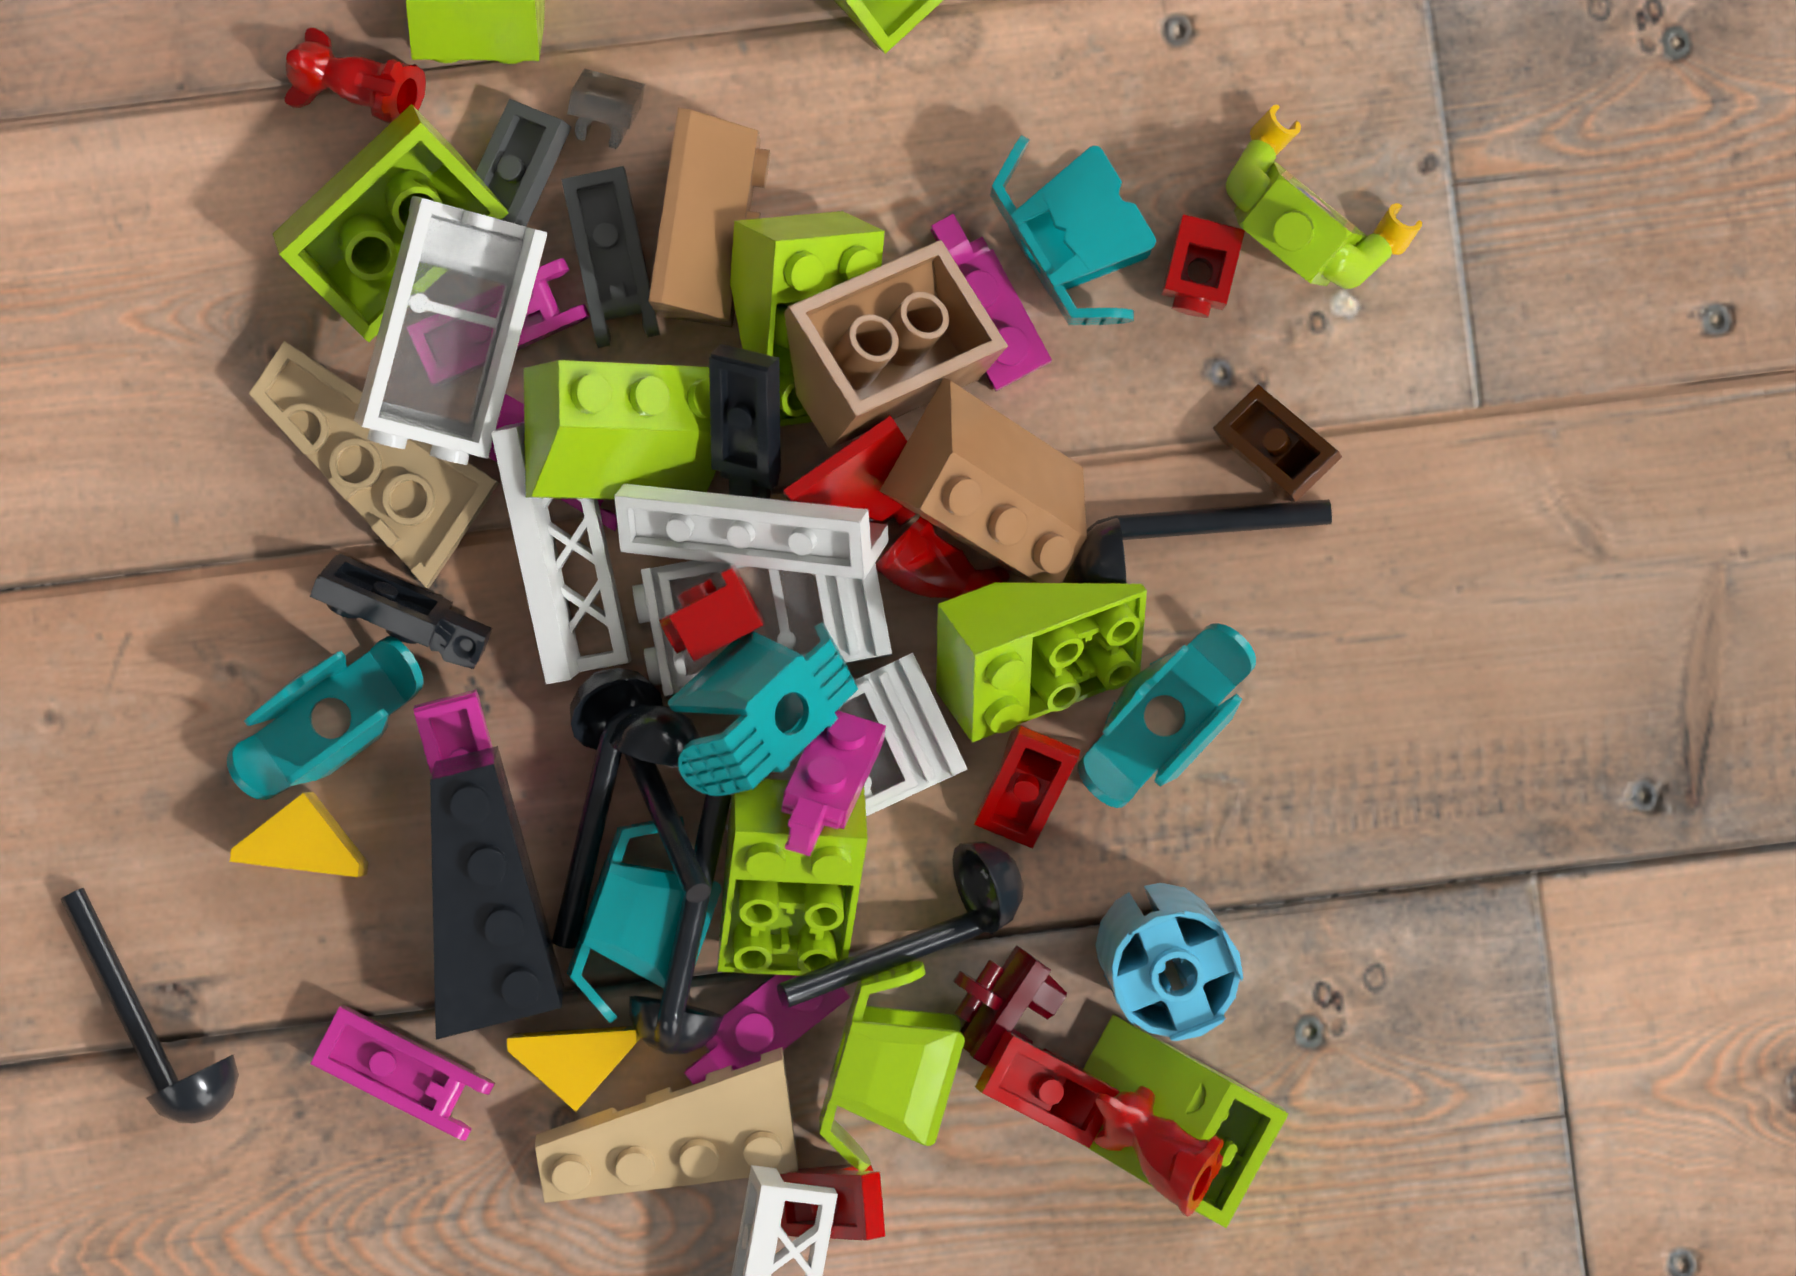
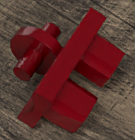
[953,945,1067,1066]

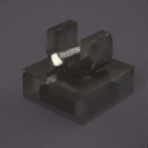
[567,69,646,149]

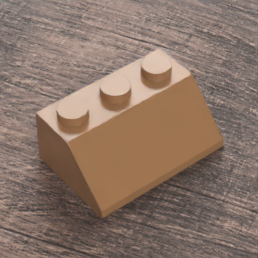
[649,108,770,328]
[784,240,1008,449]
[880,378,1087,583]

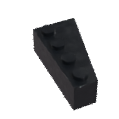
[430,746,564,1040]

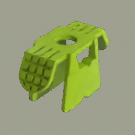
[819,961,965,1171]

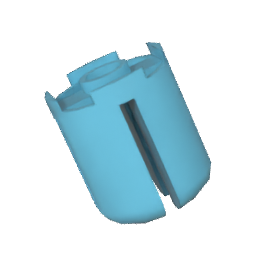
[1095,883,1243,1041]

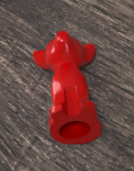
[284,27,426,123]
[876,516,1010,599]
[1094,1086,1224,1216]

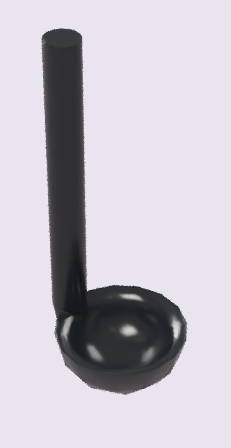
[1073,499,1332,584]
[570,668,711,903]
[552,703,701,949]
[629,794,732,1054]
[777,841,1024,1008]
[61,888,239,1123]

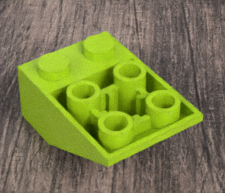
[730,211,885,426]
[936,583,1147,743]
[717,779,868,976]
[1081,1014,1289,1229]

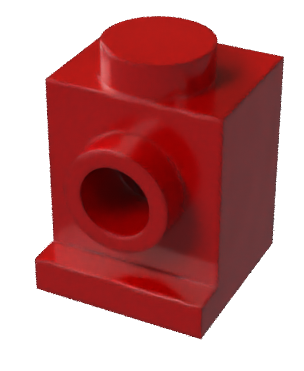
[1161,214,1245,318]
[659,565,765,662]

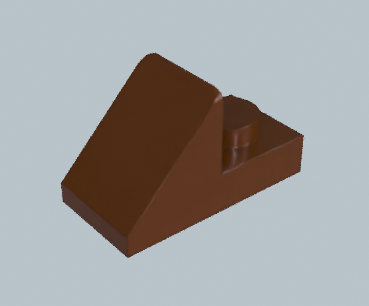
[1213,384,1342,502]

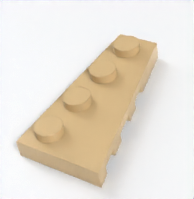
[249,341,499,589]
[535,1047,799,1203]

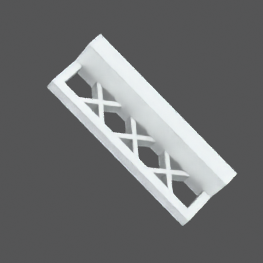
[491,422,632,684]
[614,484,889,579]
[731,1165,838,1276]

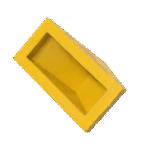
[229,792,369,877]
[507,1026,641,1112]

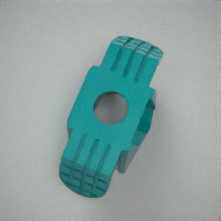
[990,135,1156,326]
[668,622,858,796]
[1077,623,1256,808]
[227,636,424,800]
[567,816,721,1023]

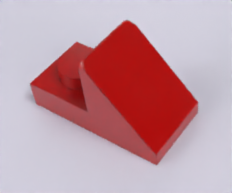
[974,726,1081,849]
[975,1030,1120,1148]
[780,1164,886,1241]

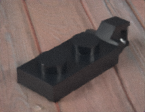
[709,344,781,499]
[310,554,492,669]

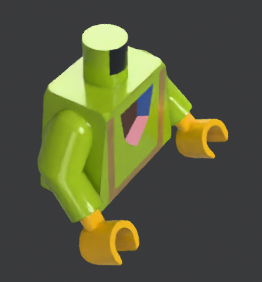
[1226,105,1422,289]

